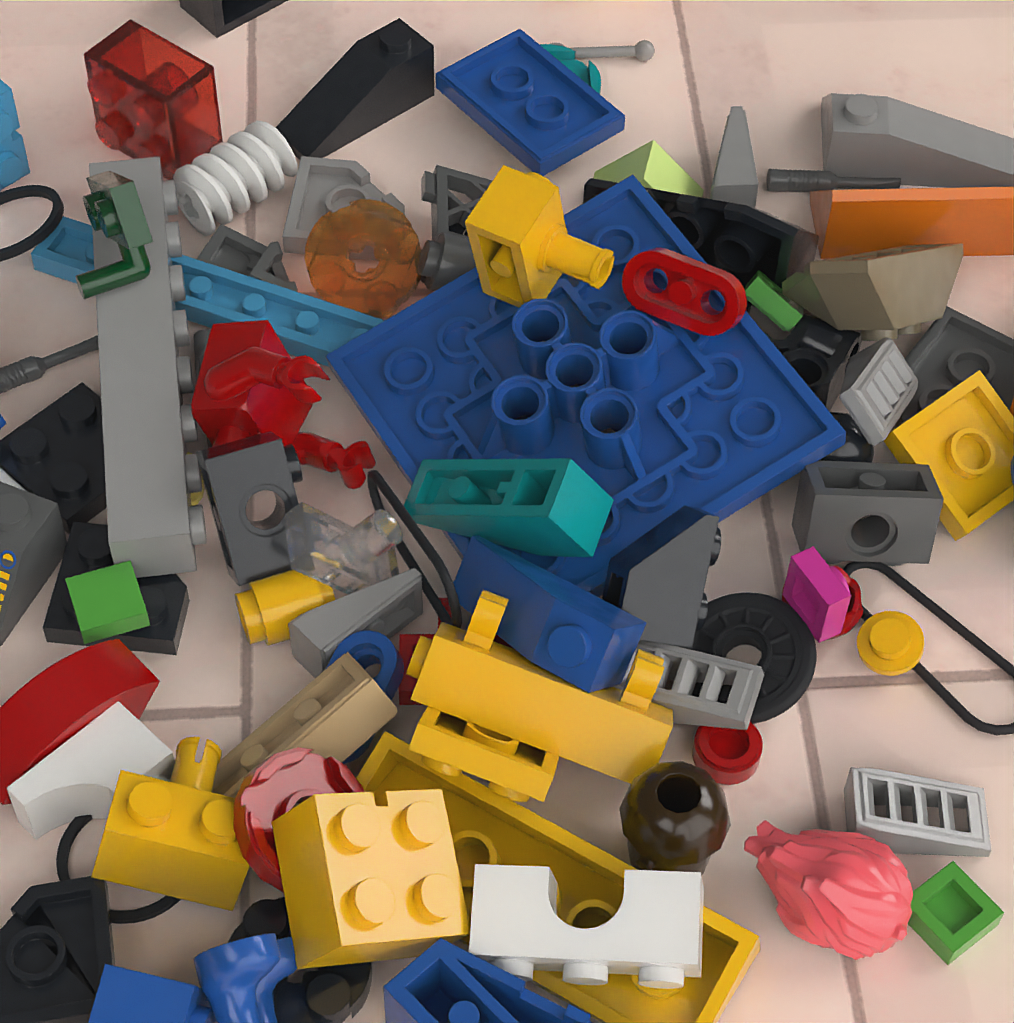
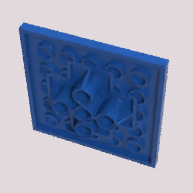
[325,175,846,597]

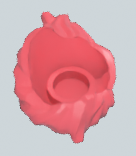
[744,820,913,960]

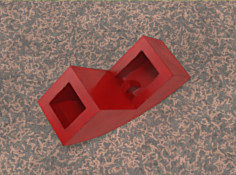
[0,639,160,805]

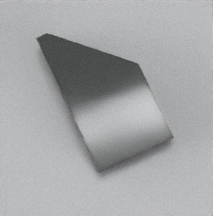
[197,224,298,292]

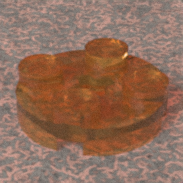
[304,199,422,318]

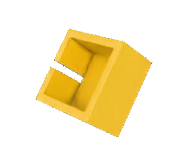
[272,789,470,969]

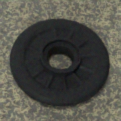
[673,592,817,724]

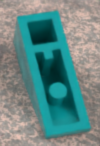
[404,458,614,558]

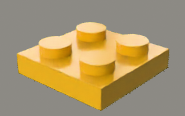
[884,370,1014,541]
[408,706,559,802]

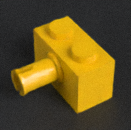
[465,165,614,308]
[91,736,250,911]

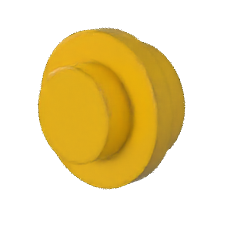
[857,611,924,676]

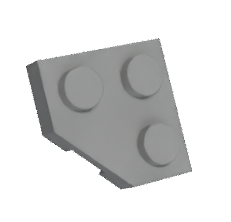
[282,156,405,262]

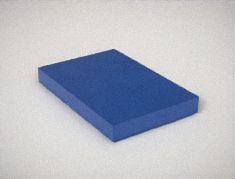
[436,29,625,176]

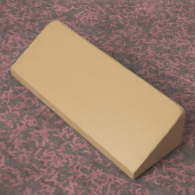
[212,652,398,798]

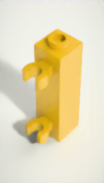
[406,589,673,784]

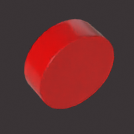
[692,722,763,785]

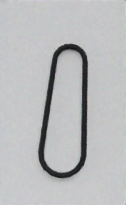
[367,470,462,629]
[843,561,1014,735]

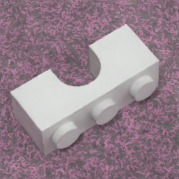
[469,864,704,989]

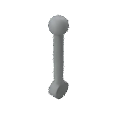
[550,40,655,61]

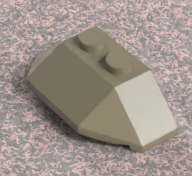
[782,243,963,341]

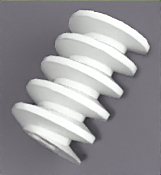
[173,120,298,236]

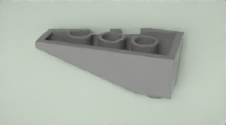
[821,93,1014,188]

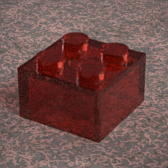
[83,19,223,180]

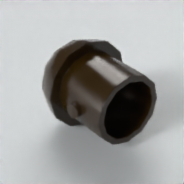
[619,761,731,875]

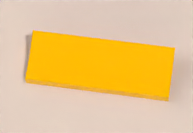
[356,731,761,1023]

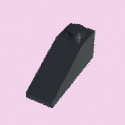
[276,18,434,160]

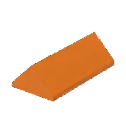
[810,187,1014,259]

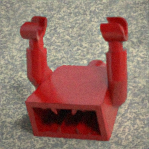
[191,320,376,489]

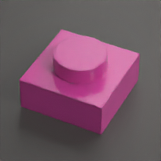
[782,546,851,643]

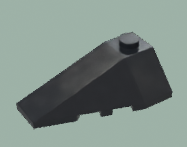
[583,178,819,307]

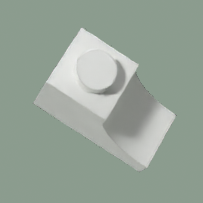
[6,701,175,840]

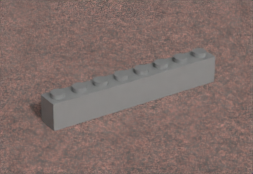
[89,157,207,578]

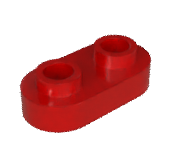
[622,248,747,336]

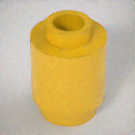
[235,565,335,646]

